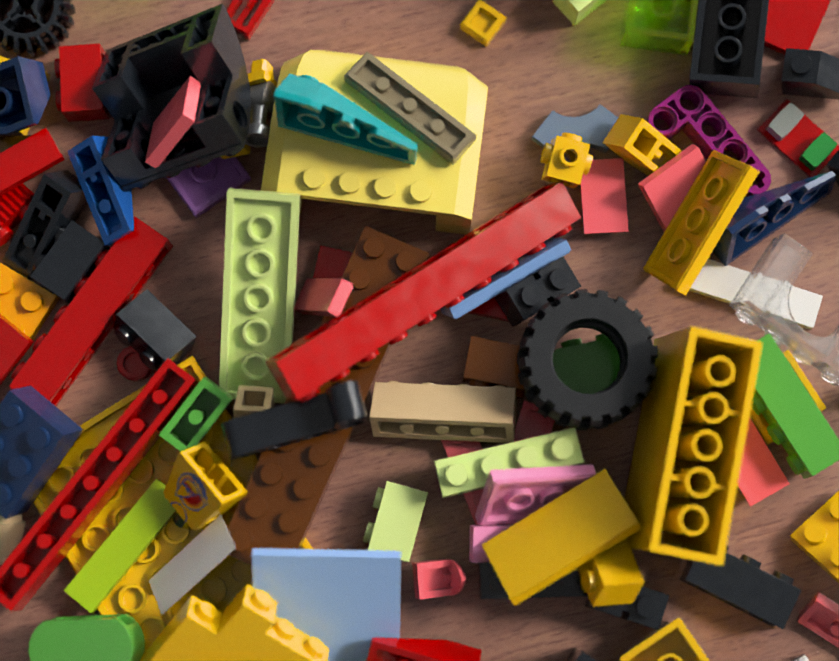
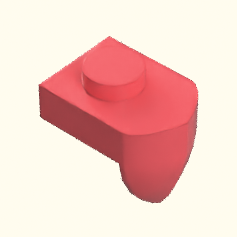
[412,558,467,600]

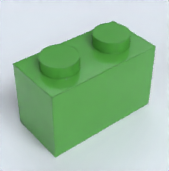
[159,377,234,452]

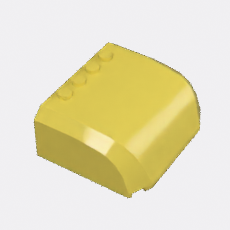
[261,50,488,235]

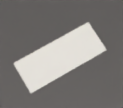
[149,514,236,615]

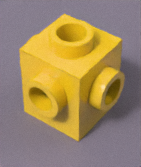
[540,133,593,189]

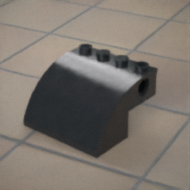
[92,3,251,191]

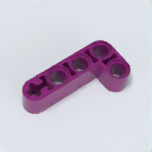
[646,85,771,198]

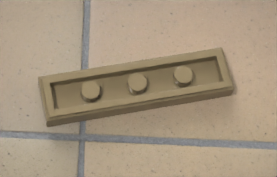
[344,51,477,165]

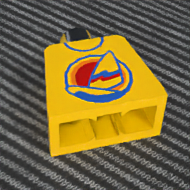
[164,442,248,530]

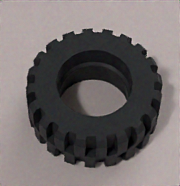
[517,289,658,431]

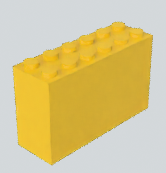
[624,326,763,566]

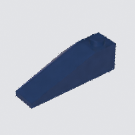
[0,56,51,135]
[712,171,837,266]

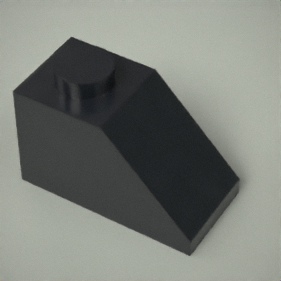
[781,48,839,100]

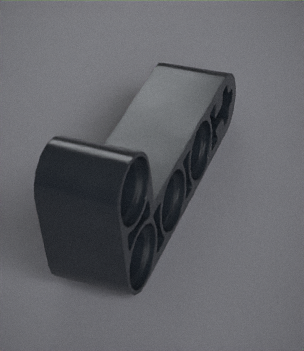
[220,381,368,460]

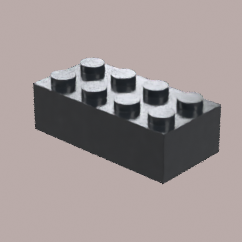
[689,0,769,98]

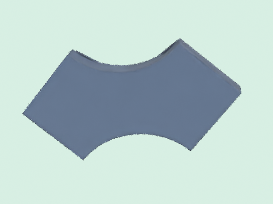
[531,105,618,153]

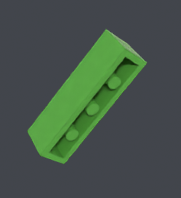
[751,333,839,479]

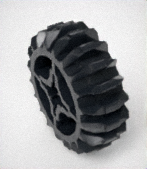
[0,0,76,57]

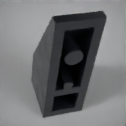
[3,170,87,279]

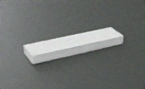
[689,259,823,330]

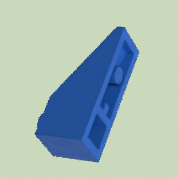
[67,136,134,245]

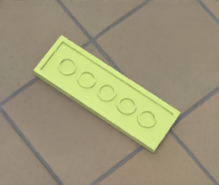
[219,188,301,403]

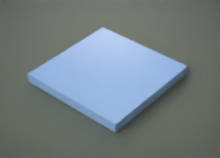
[252,548,401,661]

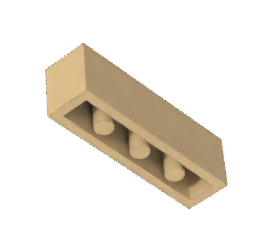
[370,381,517,443]

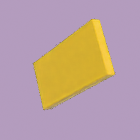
[643,150,760,296]
[482,469,642,606]

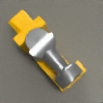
[221,59,278,159]

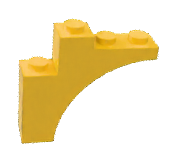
[143,584,329,661]

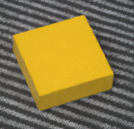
[460,0,507,47]

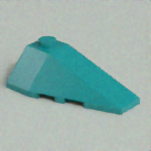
[274,74,418,165]

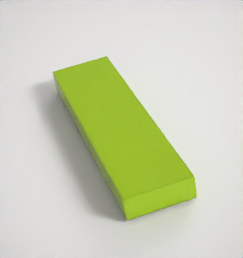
[64,478,176,613]

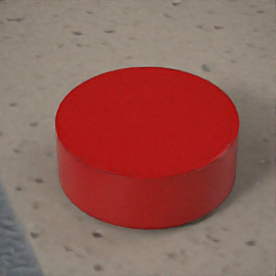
[116,346,152,381]

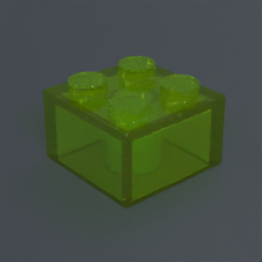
[620,0,698,55]

